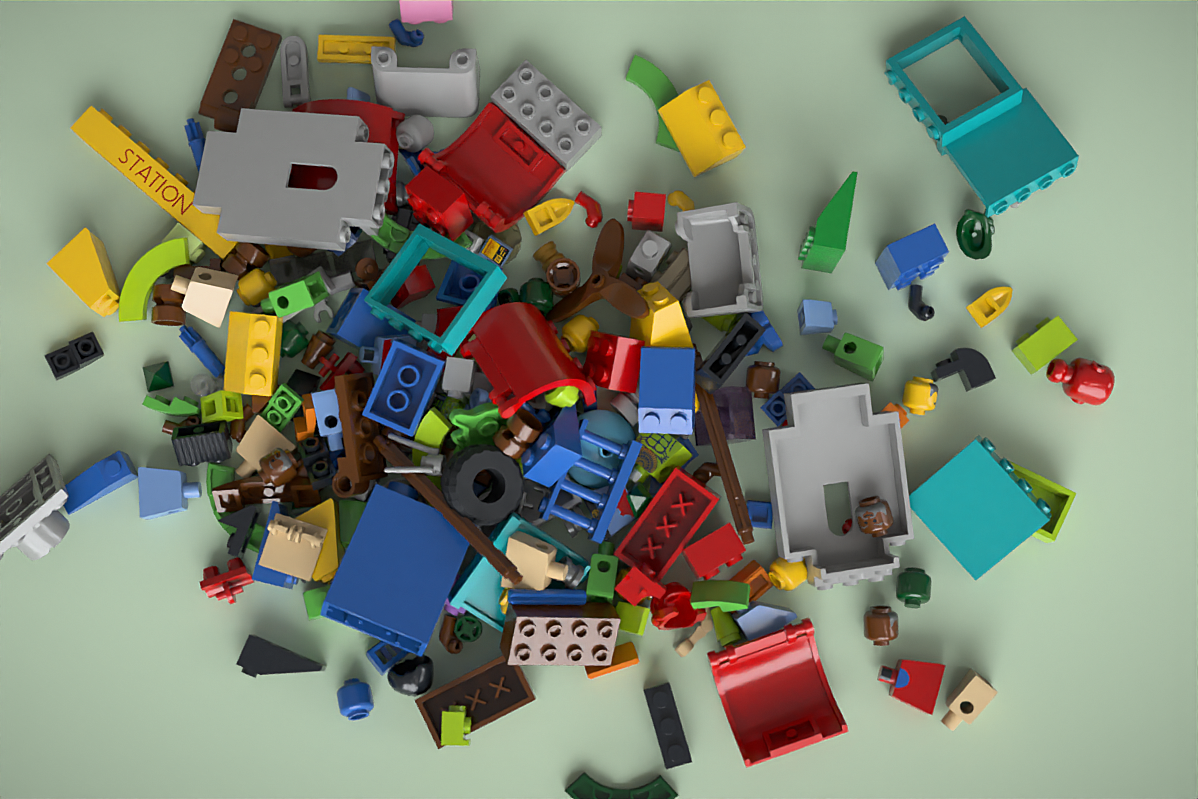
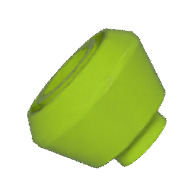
[544,386,579,408]

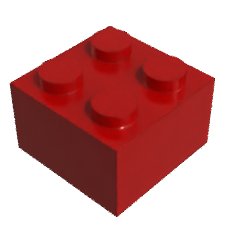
[405,166,474,242]
[582,330,645,393]
[681,522,746,580]

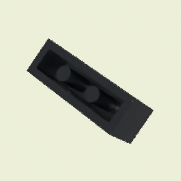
[695,313,766,395]
[643,682,692,770]

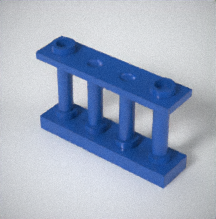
[537,419,643,544]

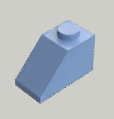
[797,299,838,335]
[731,600,797,641]

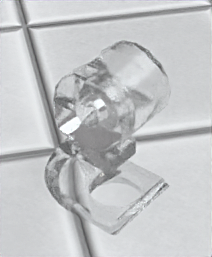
[190,373,226,398]

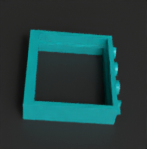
[884,16,1023,147]
[364,224,507,356]

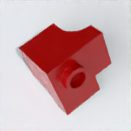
[385,264,436,309]
[615,562,668,607]

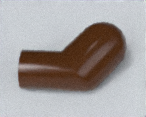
[230,403,254,443]

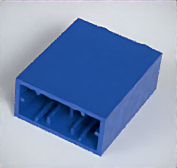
[320,482,477,657]

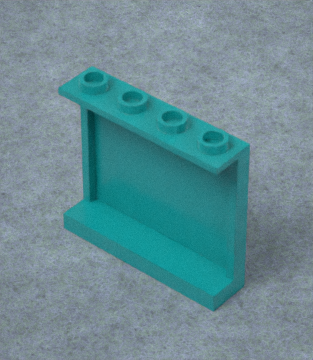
[937,88,1079,218]
[909,435,1052,581]
[448,512,591,632]

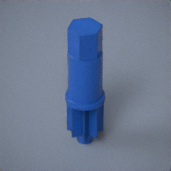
[184,118,206,173]
[179,325,225,379]

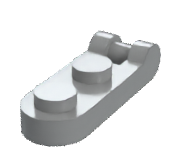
[280,36,311,108]

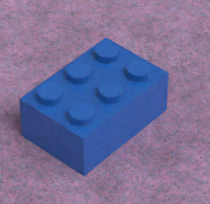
[875,223,949,291]
[362,338,447,437]

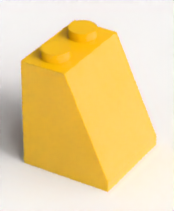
[46,227,121,317]
[629,281,694,348]
[295,498,345,585]

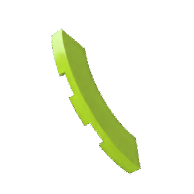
[118,238,190,322]
[413,407,453,508]

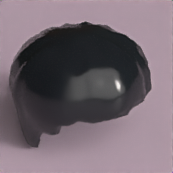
[387,654,434,697]

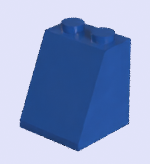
[326,288,416,351]

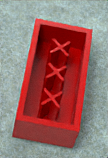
[614,465,721,581]

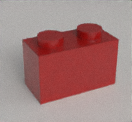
[627,192,666,232]

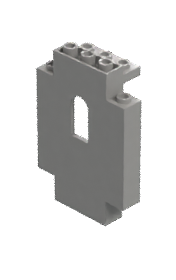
[193,108,394,251]
[762,383,914,590]

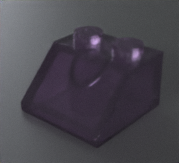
[694,386,756,446]

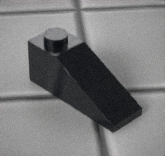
[236,634,327,678]

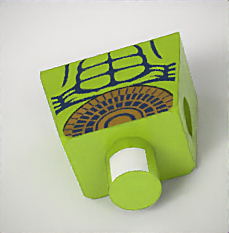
[629,433,693,484]

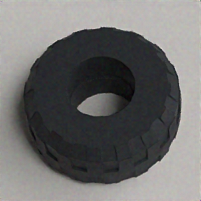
[441,444,524,526]

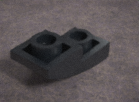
[44,332,104,381]
[296,435,337,491]

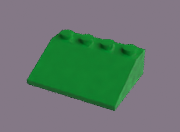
[798,171,858,274]

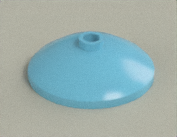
[568,410,636,489]

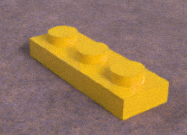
[317,35,396,64]

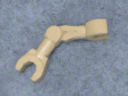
[674,607,713,657]

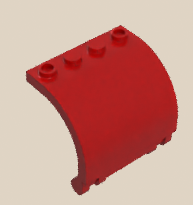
[288,99,405,215]
[417,102,566,233]
[459,302,597,419]
[707,617,849,768]

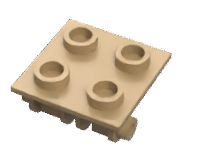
[258,513,328,581]

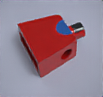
[877,659,946,715]

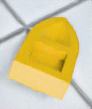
[523,198,574,236]
[966,287,1013,328]

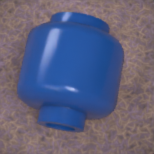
[337,678,374,721]

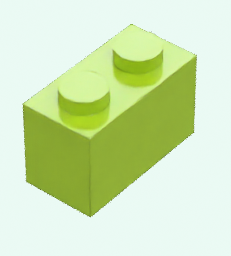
[1012,316,1078,375]

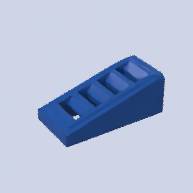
[366,640,411,676]

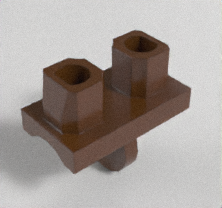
[354,258,386,292]

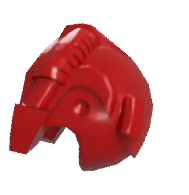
[650,582,707,630]

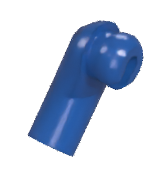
[389,19,424,47]

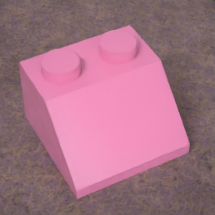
[399,0,453,25]

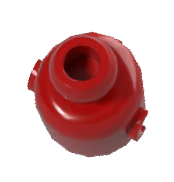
[1046,358,1115,406]

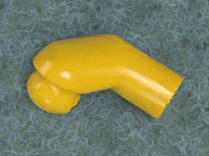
[667,190,695,212]

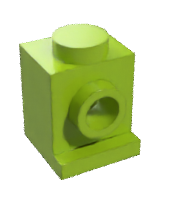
[200,390,244,423]
[441,706,471,746]

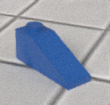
[63,450,138,515]

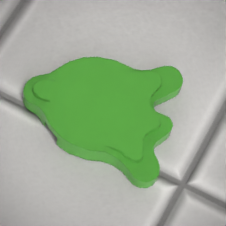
[449,402,508,455]

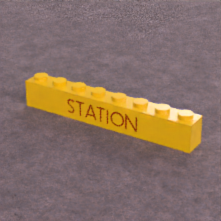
[70,106,239,261]

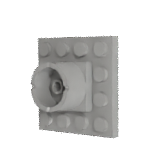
[0,454,70,561]

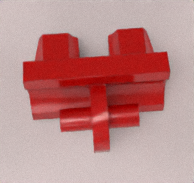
[318,351,365,391]
[200,557,254,604]

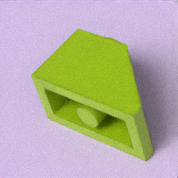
[613,601,650,636]

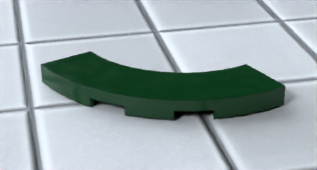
[565,772,679,799]

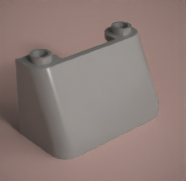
[371,46,480,118]
[675,202,763,318]

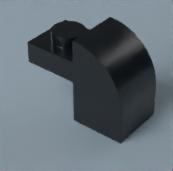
[931,348,996,392]

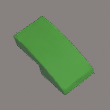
[260,383,304,432]
[142,394,202,417]
[690,580,750,612]

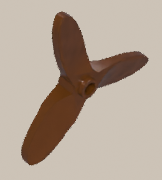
[545,218,650,323]

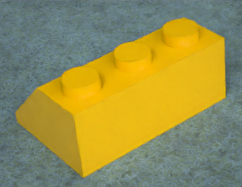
[658,80,746,177]
[223,311,283,396]

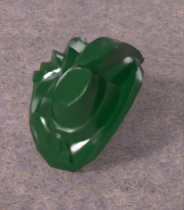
[956,209,995,260]

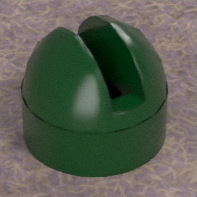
[498,288,520,305]

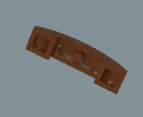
[212,476,322,513]

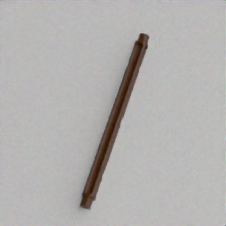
[692,343,755,545]
[373,434,523,585]

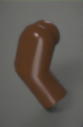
[162,415,201,435]
[693,462,721,485]
[439,615,463,654]

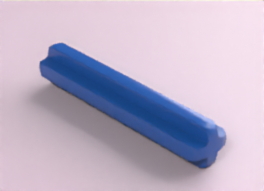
[508,589,586,605]

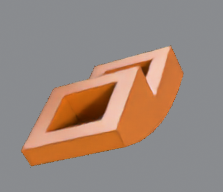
[293,393,316,442]

